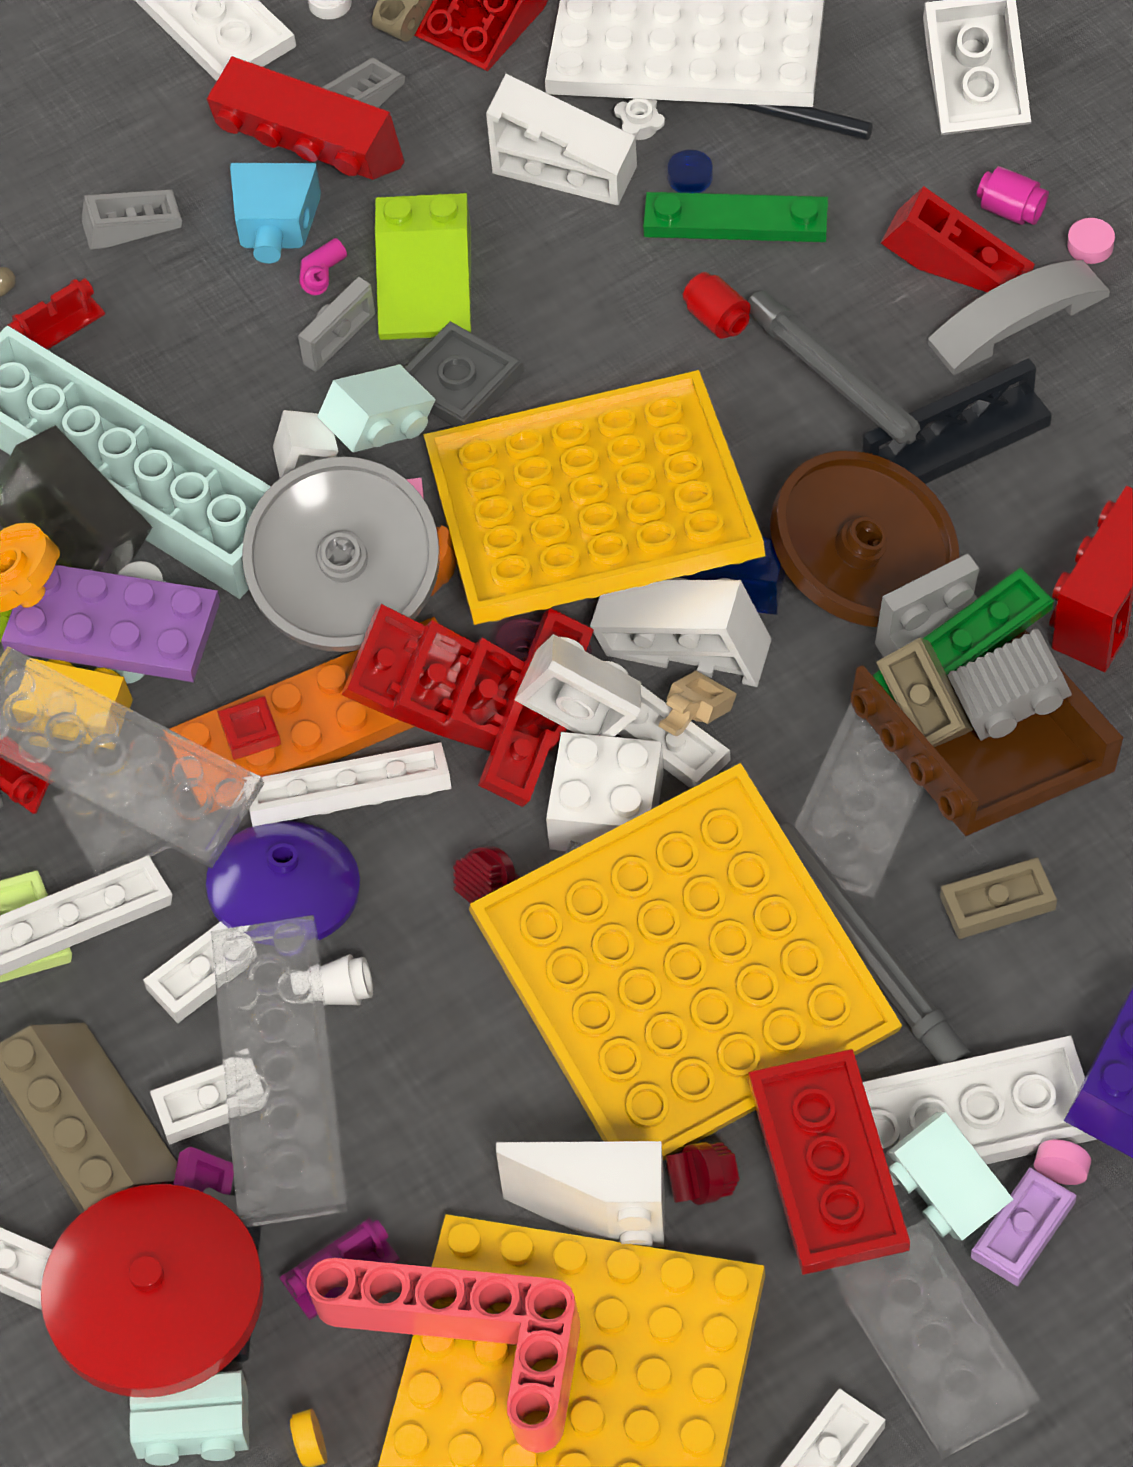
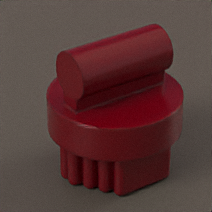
[453,846,521,904]
[666,1142,740,1205]

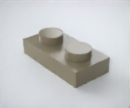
[940,857,1057,939]

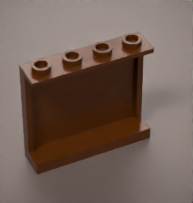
[851,630,1124,837]

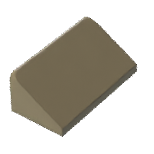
[876,638,973,747]

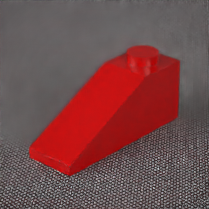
[881,186,1035,293]

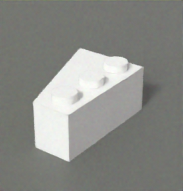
[486,74,637,205]
[590,578,772,687]

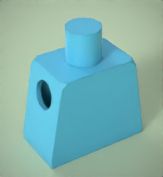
[230,163,321,264]

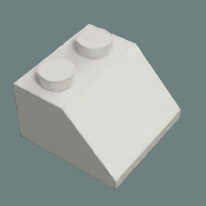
[514,634,641,737]

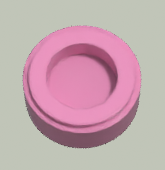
[1067,218,1115,264]
[1034,1139,1091,1185]

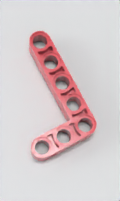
[307,1258,581,1453]

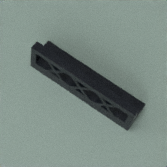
[863,358,1052,484]

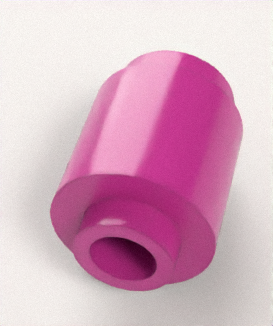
[977,166,1049,225]

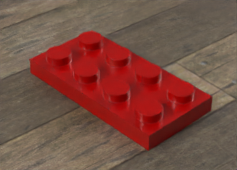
[748,1049,910,1275]

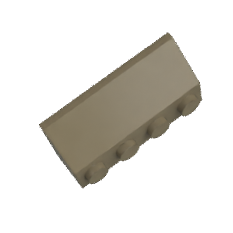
[0,1023,177,1214]

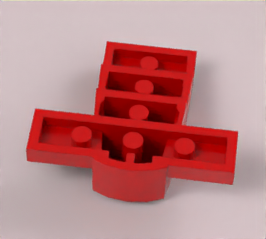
[341,604,594,807]

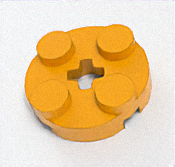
[0,523,60,613]

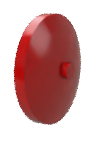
[41,1184,264,1398]

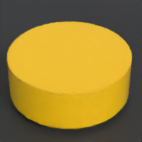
[290,1408,327,1467]

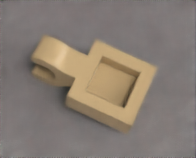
[658,671,737,736]

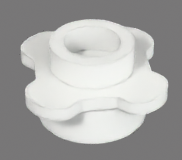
[614,99,665,140]

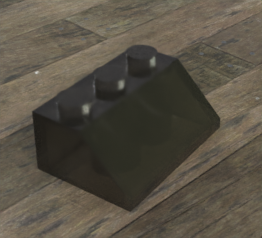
[0,425,153,574]

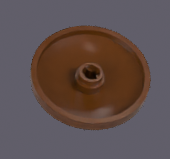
[770,451,959,628]

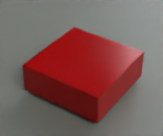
[217,696,281,760]

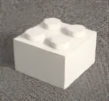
[546,732,664,852]

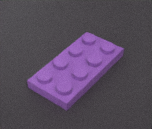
[1,565,220,682]

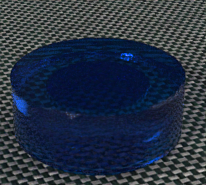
[667,150,713,193]

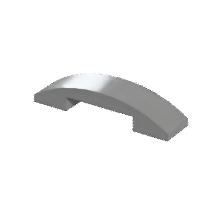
[928,260,1110,375]

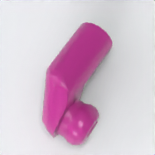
[299,238,347,295]

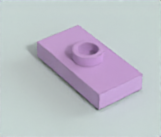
[971,1167,1077,1287]

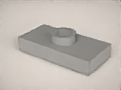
[298,277,375,372]

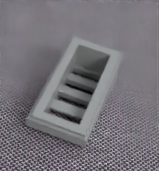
[321,57,405,108]
[82,189,182,250]

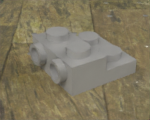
[875,553,979,657]

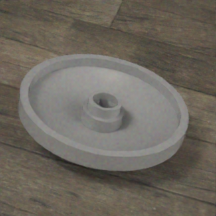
[242,457,440,652]

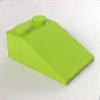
[375,193,471,340]

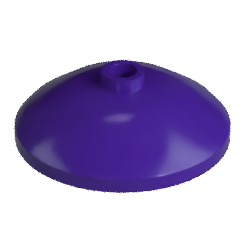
[206,821,360,948]

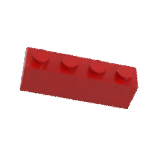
[206,56,405,180]

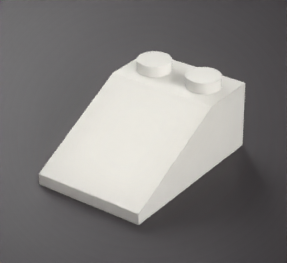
[923,0,1031,135]
[496,1141,665,1248]

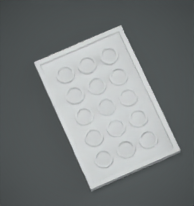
[545,0,825,107]

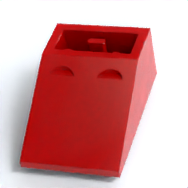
[414,0,549,72]
[1049,485,1133,673]

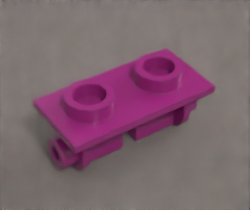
[279,1218,400,1320]

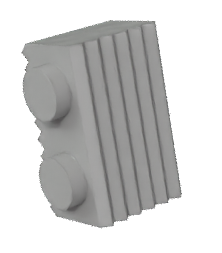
[947,629,1072,741]

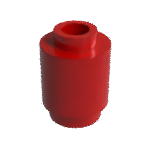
[683,272,751,339]

